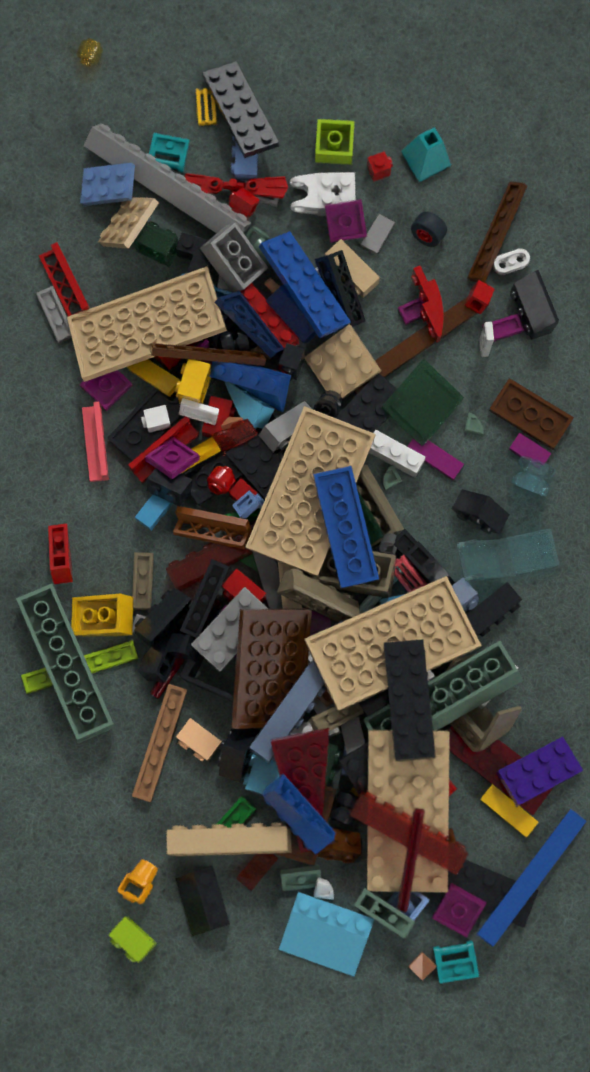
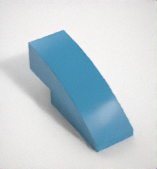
[135,495,173,531]

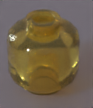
[76,38,103,67]

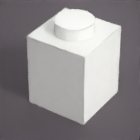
[141,405,171,433]

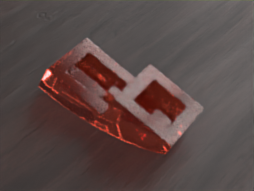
[213,419,258,451]
[236,854,279,891]

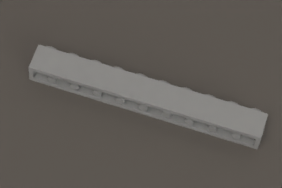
[84,124,251,235]

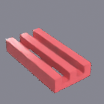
[394,555,427,592]

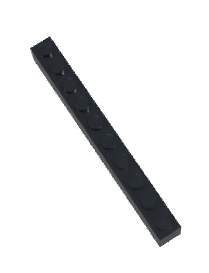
[358,582,522,717]

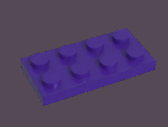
[496,737,583,807]

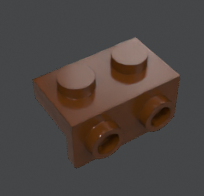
[317,828,361,863]

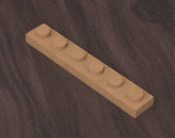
[132,684,188,802]

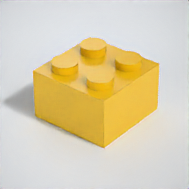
[175,359,211,404]

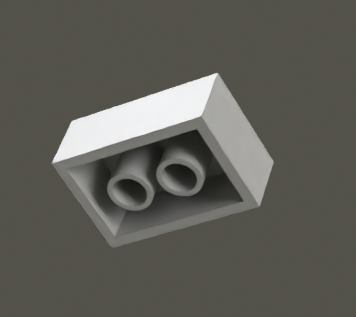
[200,222,268,293]

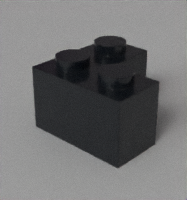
[176,232,213,273]
[451,489,510,534]
[217,728,259,783]

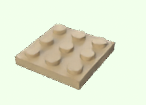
[98,197,159,249]
[304,325,381,399]

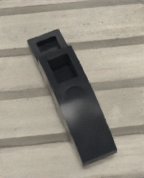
[394,529,455,586]

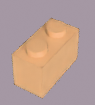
[176,718,222,762]

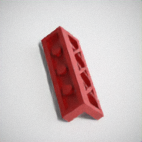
[39,242,90,316]
[128,417,200,483]

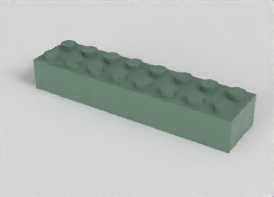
[16,584,114,744]
[363,641,524,731]

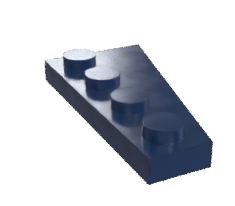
[214,291,284,358]

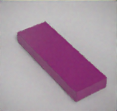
[407,433,464,481]

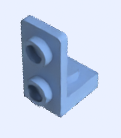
[232,490,264,519]

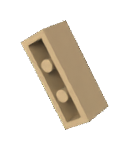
[325,239,380,298]

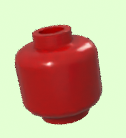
[207,466,235,495]

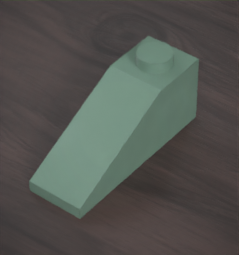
[354,889,416,939]

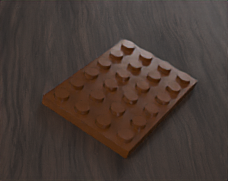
[232,609,312,729]

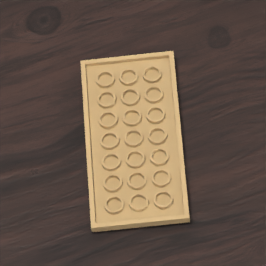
[67,267,227,382]
[246,406,376,577]
[304,576,481,711]
[367,730,449,892]

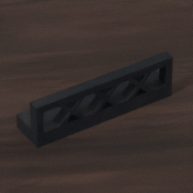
[315,250,366,331]

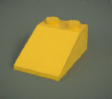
[71,593,133,636]

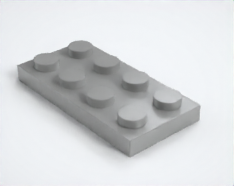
[191,587,268,671]

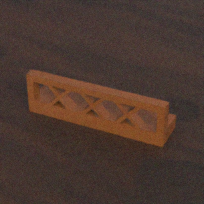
[173,506,252,549]

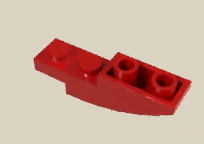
[411,266,444,343]

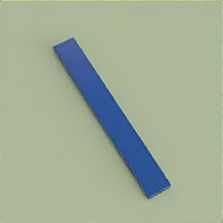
[476,809,586,947]

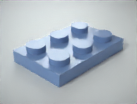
[80,163,135,206]

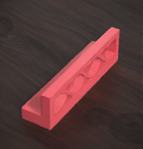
[82,401,109,482]

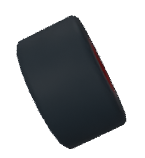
[411,212,448,247]

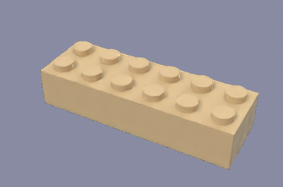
[167,823,292,857]

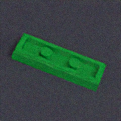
[216,796,256,828]

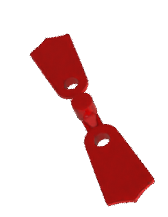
[184,173,289,199]

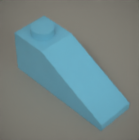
[225,382,275,429]

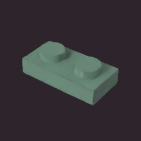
[280,865,321,891]

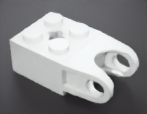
[290,172,355,216]

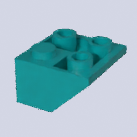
[401,127,451,182]

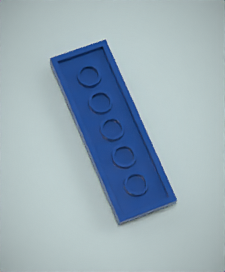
[259,231,351,338]
[313,466,379,589]

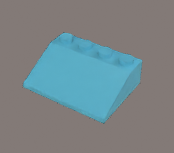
[279,892,374,976]

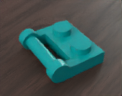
[149,133,190,173]
[433,940,479,983]

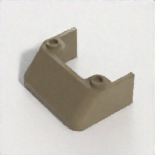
[447,654,522,752]

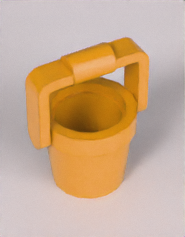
[117,859,158,904]

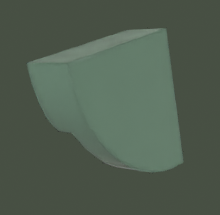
[464,413,484,436]
[383,465,402,491]

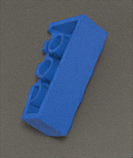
[210,361,291,412]
[262,774,336,854]

